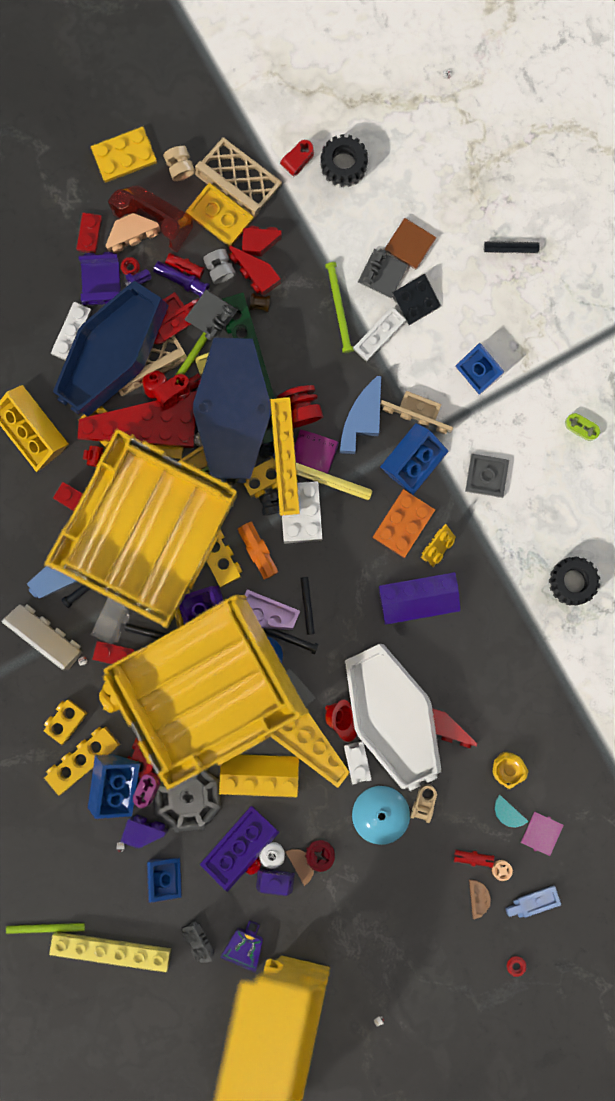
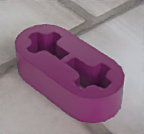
[133,772,160,808]

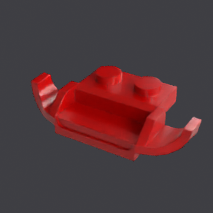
[154,292,199,345]

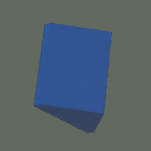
[455,343,504,395]
[147,858,181,902]

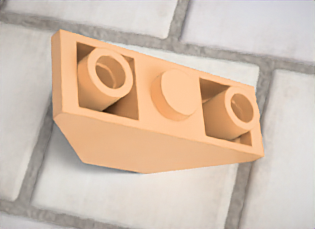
[106,213,161,253]

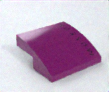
[294,429,339,474]

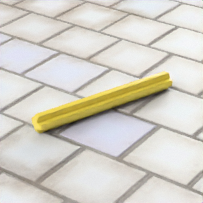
[296,463,372,500]

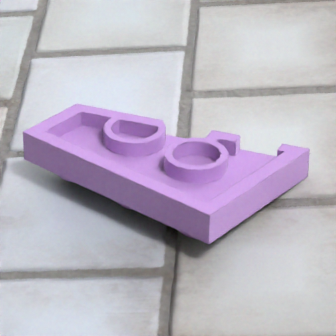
[245,590,300,630]

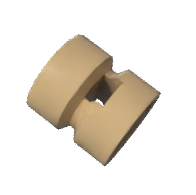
[163,146,195,181]

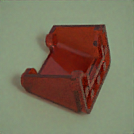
[108,185,193,253]

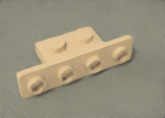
[380,391,453,434]

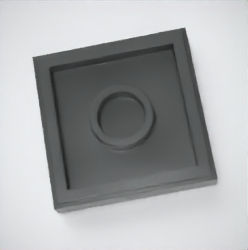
[465,454,509,498]

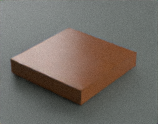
[384,218,436,270]

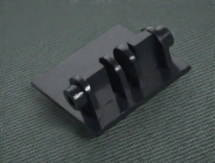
[392,274,441,325]

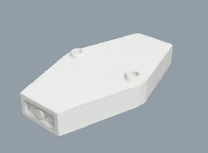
[345,644,441,791]

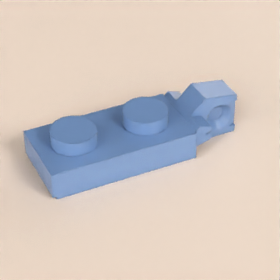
[505,885,561,918]

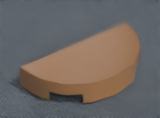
[285,849,314,886]
[469,879,491,920]

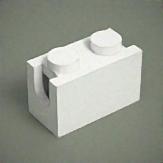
[344,741,371,785]

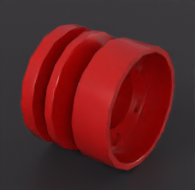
[276,385,323,428]

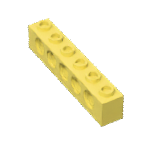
[49,932,171,972]

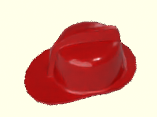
[325,700,357,742]

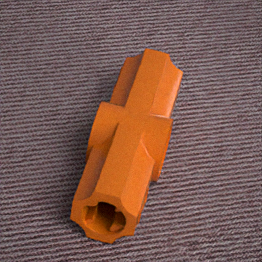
[237,521,278,580]

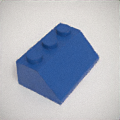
[380,423,448,495]
[88,754,140,819]

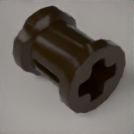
[250,293,271,312]

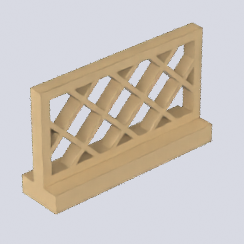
[195,138,282,218]
[119,335,187,396]

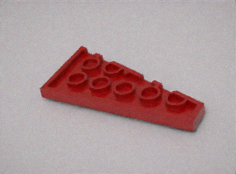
[77,391,197,448]

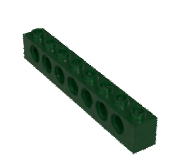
[222,292,275,445]

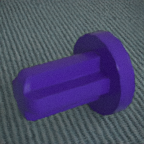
[125,269,152,286]

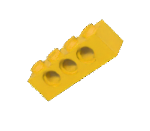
[207,529,243,588]
[44,727,121,796]

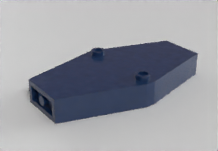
[53,281,169,417]
[193,338,271,483]

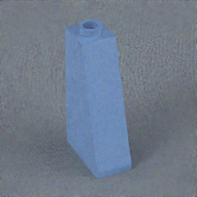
[27,566,78,598]

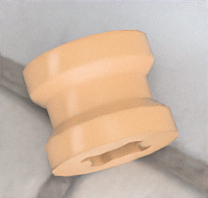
[492,860,513,881]

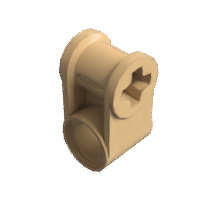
[410,784,437,823]

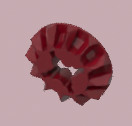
[305,840,335,872]

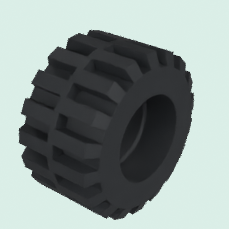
[321,134,368,187]
[549,556,600,606]

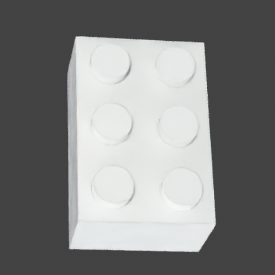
[282,481,322,544]

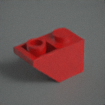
[242,226,282,256]

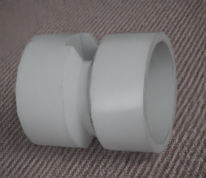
[203,249,236,284]

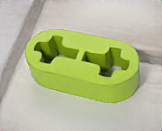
[565,413,600,441]

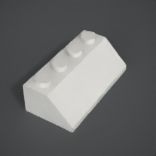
[2,604,83,670]

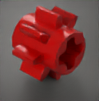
[83,446,104,467]

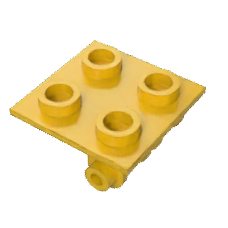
[421,524,456,567]

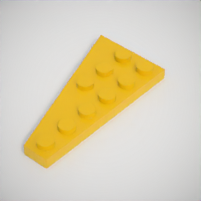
[270,713,350,788]

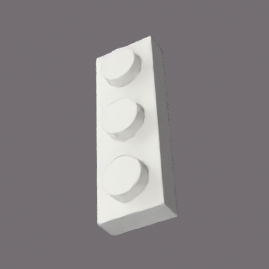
[51,302,92,360]
[353,307,406,362]

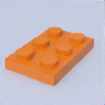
[372,489,435,558]

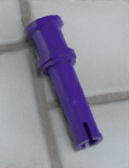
[153,261,210,297]

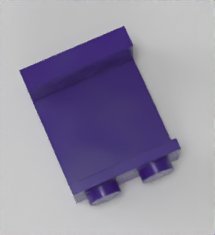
[79,252,121,305]

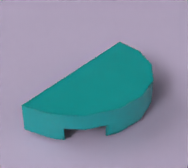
[494,795,528,828]

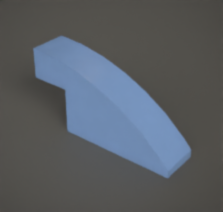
[340,376,381,454]

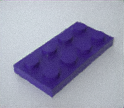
[200,806,280,892]

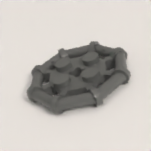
[154,770,223,833]

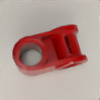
[280,139,314,177]
[152,374,190,409]

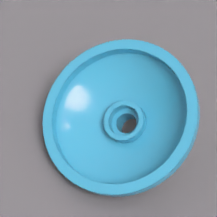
[352,786,410,845]

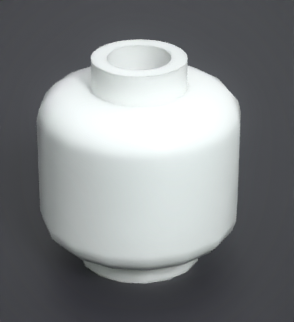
[260,842,285,869]

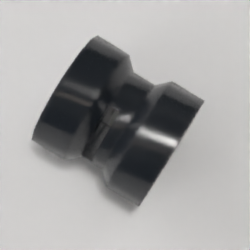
[259,493,280,516]

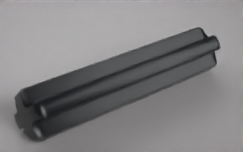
[483,241,540,253]

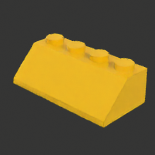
[0,385,69,472]
[219,754,299,797]

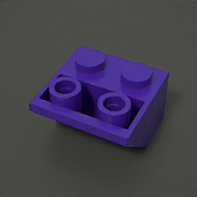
[120,814,169,848]

